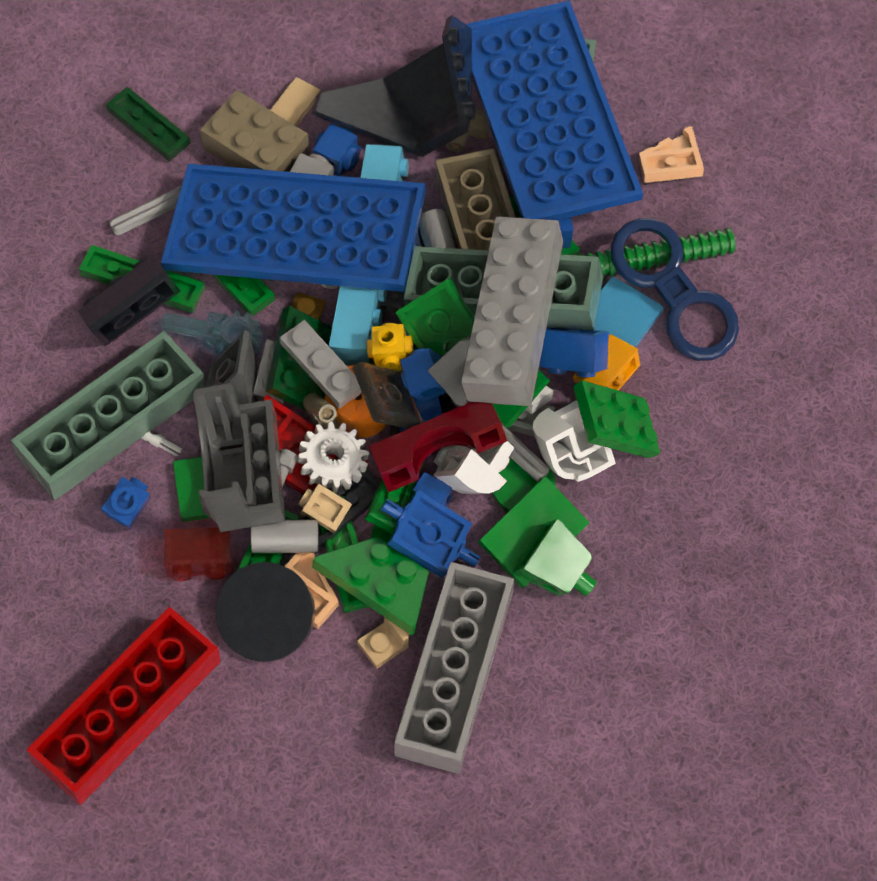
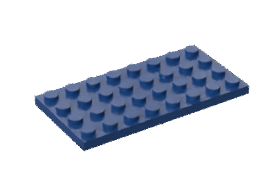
[466,0,643,220]
[161,164,426,292]

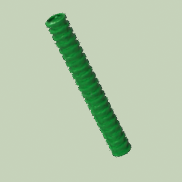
[577,228,736,277]

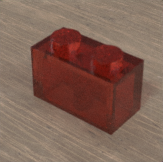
[164,527,232,581]

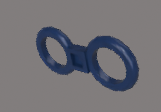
[611,218,739,361]

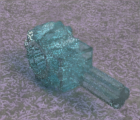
[161,310,264,354]

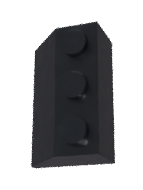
[78,255,181,346]

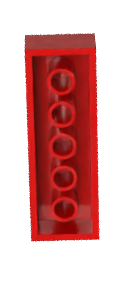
[26,606,221,806]

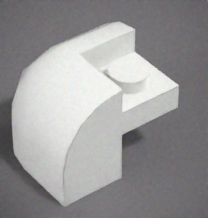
[532,400,616,482]
[434,441,514,494]

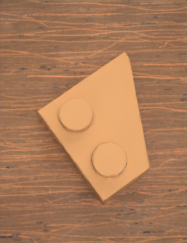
[638,127,704,183]

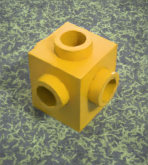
[367,323,413,372]

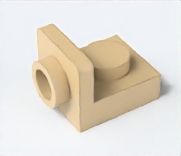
[298,484,352,533]
[357,617,410,669]

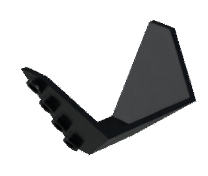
[311,15,476,157]

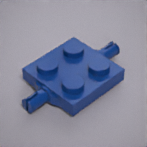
[380,489,481,578]

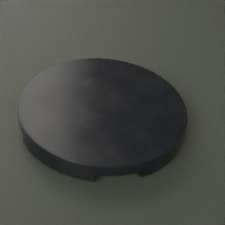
[216,562,315,662]

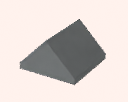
[205,330,257,405]
[427,335,471,406]

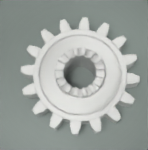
[297,422,369,493]

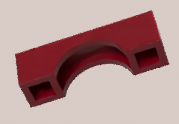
[369,401,507,492]

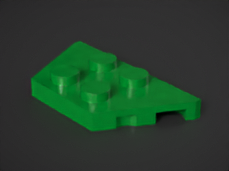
[312,537,429,636]

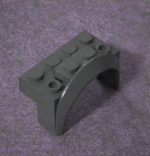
[193,383,285,532]

